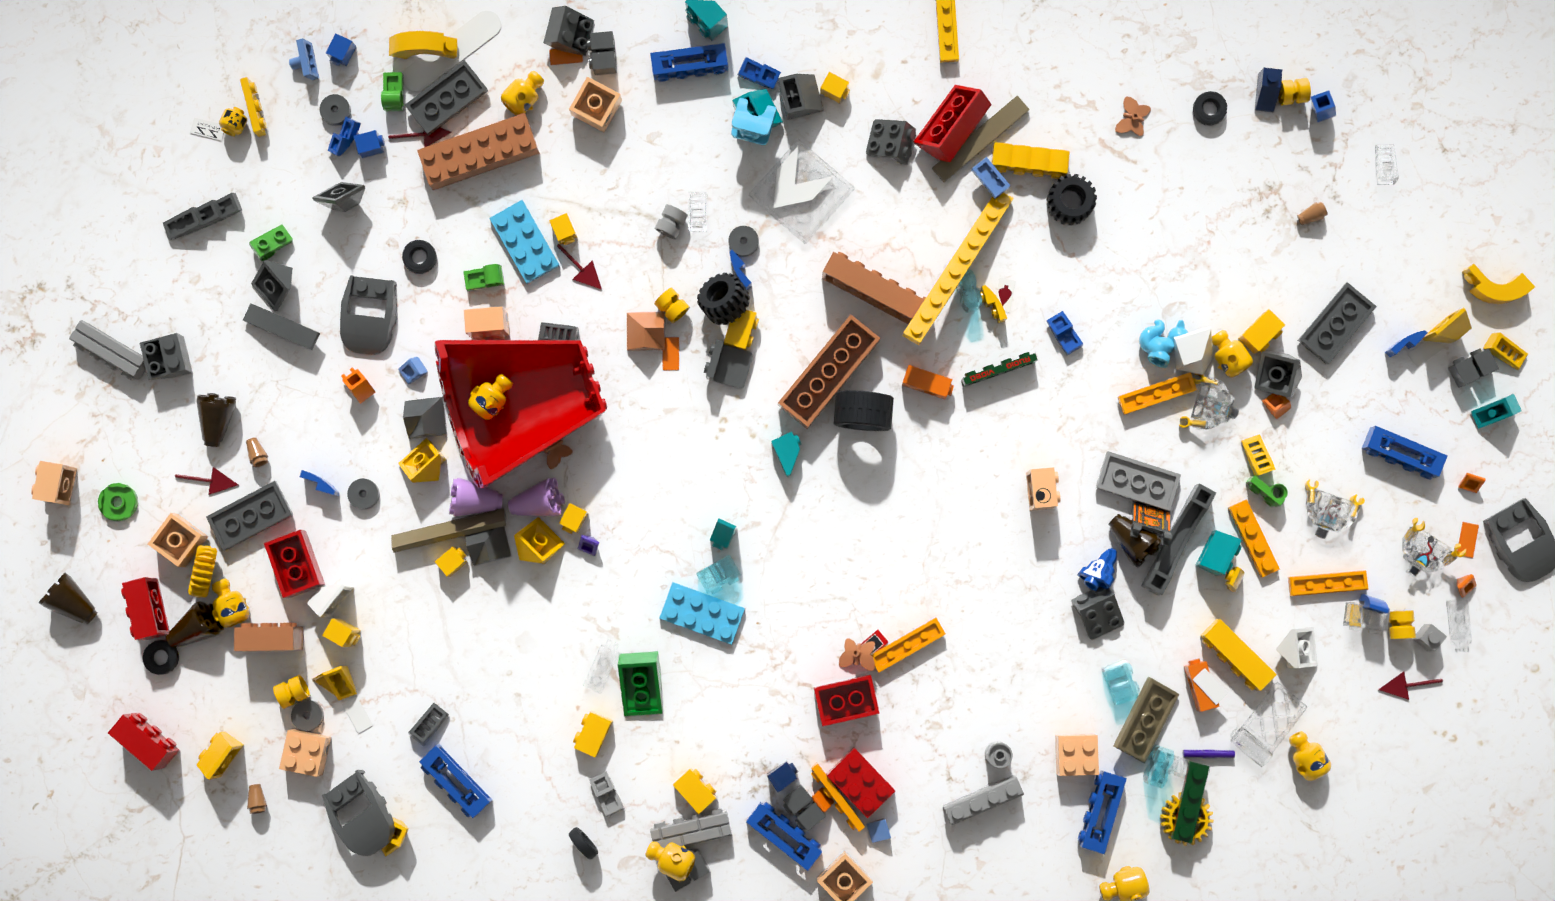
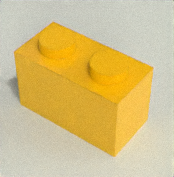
[1238,309,1285,354]
[724,310,759,351]
[322,618,361,647]
[573,711,613,757]
[673,768,717,814]

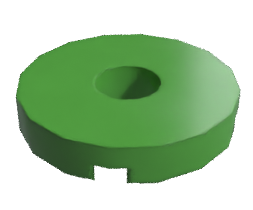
[98,483,138,521]

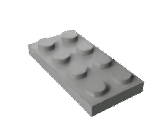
[1095,451,1181,511]

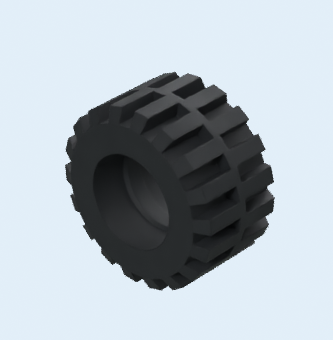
[1046,174,1097,225]
[697,273,750,325]

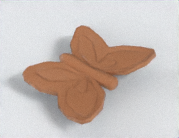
[1115,96,1151,136]
[544,440,573,469]
[839,638,875,671]

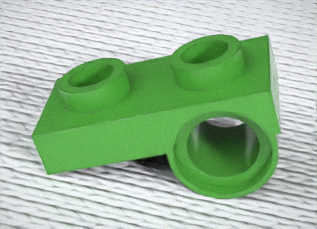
[381,72,403,111]
[249,224,293,261]
[463,264,505,291]
[1246,475,1288,507]

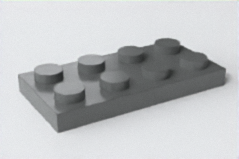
[405,60,488,136]
[1297,282,1377,365]
[206,481,293,551]

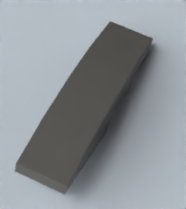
[163,192,242,240]
[243,303,320,350]

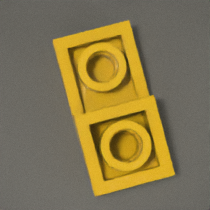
[978,285,1007,323]
[1225,567,1245,592]

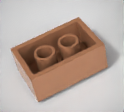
[234,623,303,651]

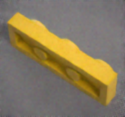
[240,77,267,137]

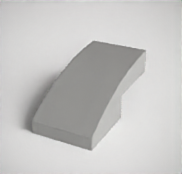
[589,771,625,817]

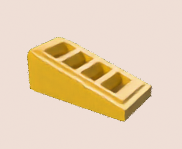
[1483,332,1528,370]
[1241,434,1275,476]

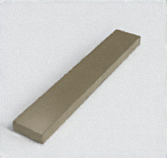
[932,95,1030,183]
[391,508,506,553]

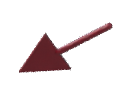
[388,127,452,147]
[557,244,602,290]
[175,467,239,495]
[1378,671,1443,700]

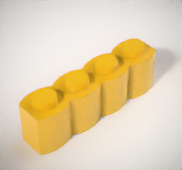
[991,143,1070,179]

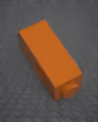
[902,365,954,400]
[1184,658,1220,712]

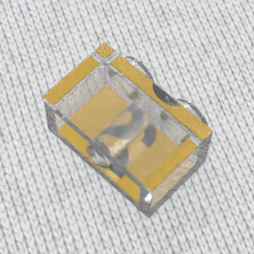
[1343,602,1390,635]

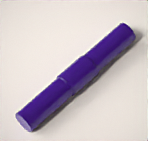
[1183,750,1235,758]

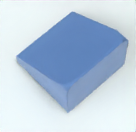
[398,357,428,385]
[866,818,891,843]

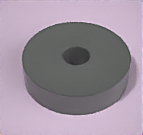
[319,94,351,126]
[728,226,759,257]
[347,478,380,509]
[291,700,324,731]

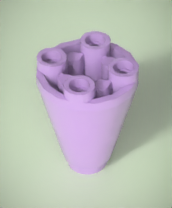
[449,478,503,516]
[508,478,565,516]

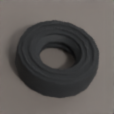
[1193,91,1227,126]
[402,240,437,274]
[142,640,179,675]
[569,827,598,860]

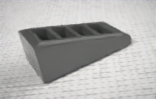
[538,322,579,340]
[408,703,449,746]

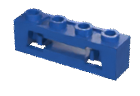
[650,43,728,82]
[1362,426,1448,480]
[419,744,492,818]
[1078,770,1127,855]
[746,801,822,871]

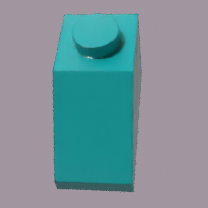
[1471,394,1522,429]
[771,432,802,477]
[710,518,737,550]

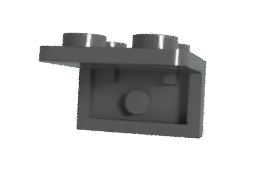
[866,119,916,165]
[704,340,753,389]
[1071,587,1124,640]

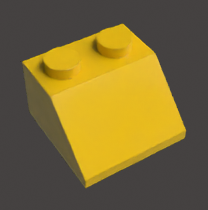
[197,732,244,780]

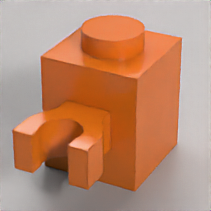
[341,367,376,404]

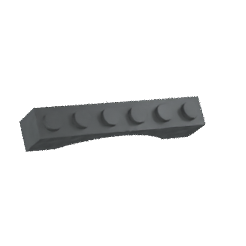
[1141,483,1216,595]

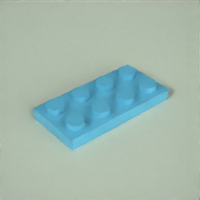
[489,200,560,284]
[659,582,745,645]

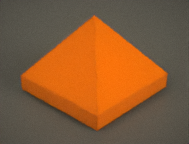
[1458,473,1486,493]
[1457,574,1477,598]

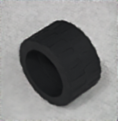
[833,390,894,431]

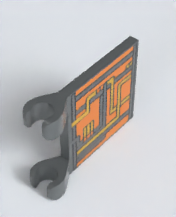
[1130,501,1172,546]

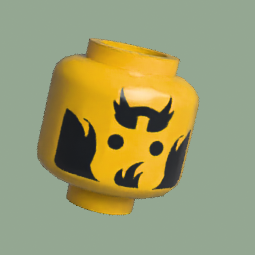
[219,107,247,137]

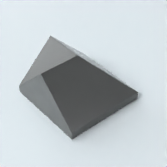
[312,182,365,212]
[251,260,293,312]
[1254,351,1302,398]
[403,396,447,439]
[465,526,512,566]

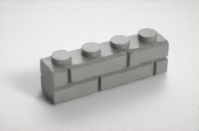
[69,320,145,380]
[943,775,1024,825]
[650,808,732,848]

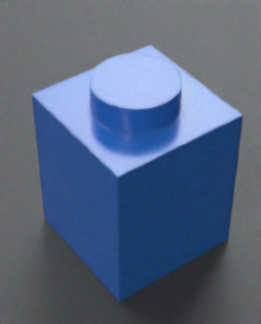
[326,33,356,67]
[1311,90,1336,122]
[354,130,385,158]

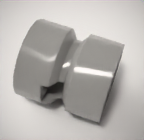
[655,204,688,239]
[984,741,1013,768]

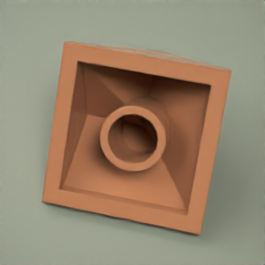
[627,312,665,351]

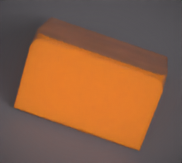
[1262,393,1291,419]
[812,787,834,812]

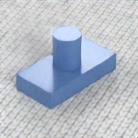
[289,38,319,80]
[971,157,1010,199]

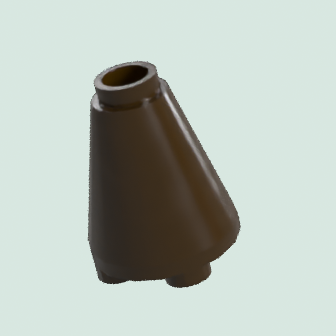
[196,393,236,447]
[1108,514,1161,568]
[38,573,98,625]
[166,601,224,648]

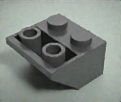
[543,6,594,56]
[778,73,824,120]
[140,333,193,380]

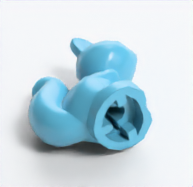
[1139,320,1188,368]

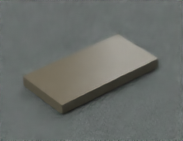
[1113,677,1179,763]

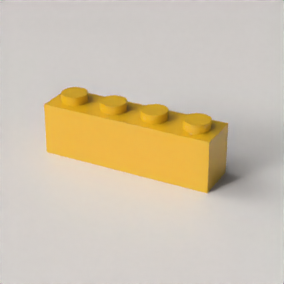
[1200,619,1277,691]

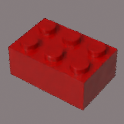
[264,530,325,598]
[121,577,170,640]
[813,675,880,727]
[108,713,180,771]
[826,747,896,818]

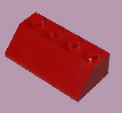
[913,85,992,162]

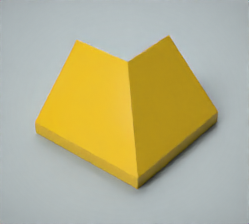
[1423,307,1472,343]
[398,438,447,483]
[514,517,565,565]

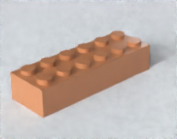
[417,113,540,190]
[822,251,926,325]
[778,314,881,429]

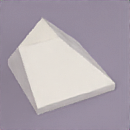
[1174,326,1213,375]
[307,584,354,618]
[1276,627,1318,668]

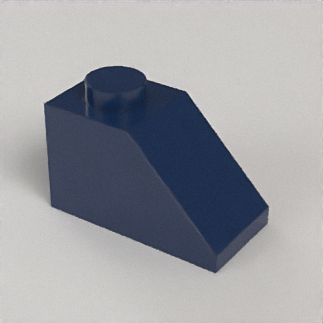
[1255,67,1283,112]
[767,761,798,792]

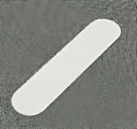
[403,11,501,92]

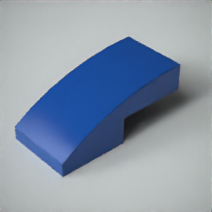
[737,57,781,89]
[328,117,361,156]
[729,250,752,290]
[1046,311,1083,355]
[1385,330,1428,357]
[299,470,339,496]
[1359,594,1389,614]

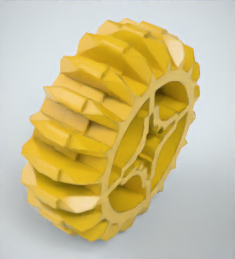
[188,545,217,598]
[1160,792,1214,846]

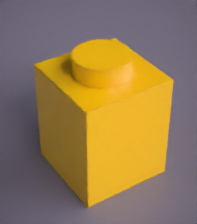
[820,72,850,104]
[549,213,577,245]
[559,503,588,534]
[435,547,467,577]

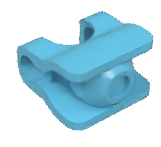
[731,98,776,145]

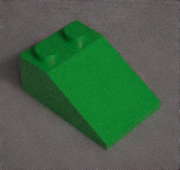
[617,651,663,716]

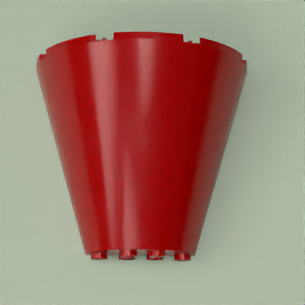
[434,340,607,489]

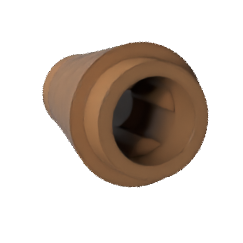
[1297,202,1328,225]
[246,438,268,467]
[247,784,267,814]

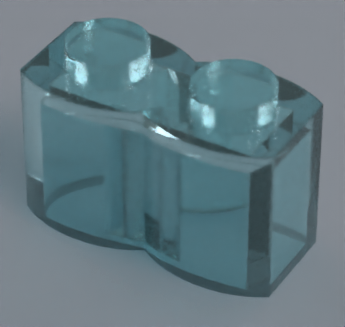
[956,269,982,313]
[696,555,741,595]
[1101,660,1140,705]
[1143,745,1174,788]

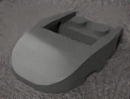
[340,275,397,355]
[1483,498,1555,582]
[322,770,395,856]

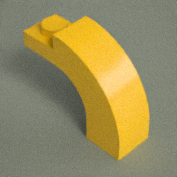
[389,31,457,59]
[1462,264,1535,304]

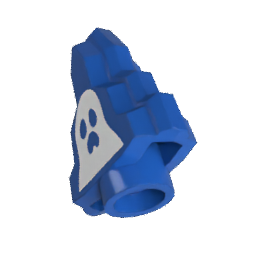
[1077,548,1117,591]

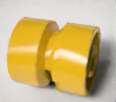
[1278,78,1311,105]
[654,287,690,324]
[1388,610,1416,639]
[273,674,310,709]

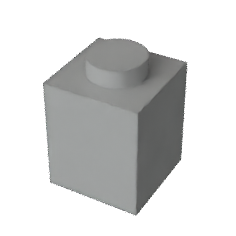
[1413,624,1447,651]

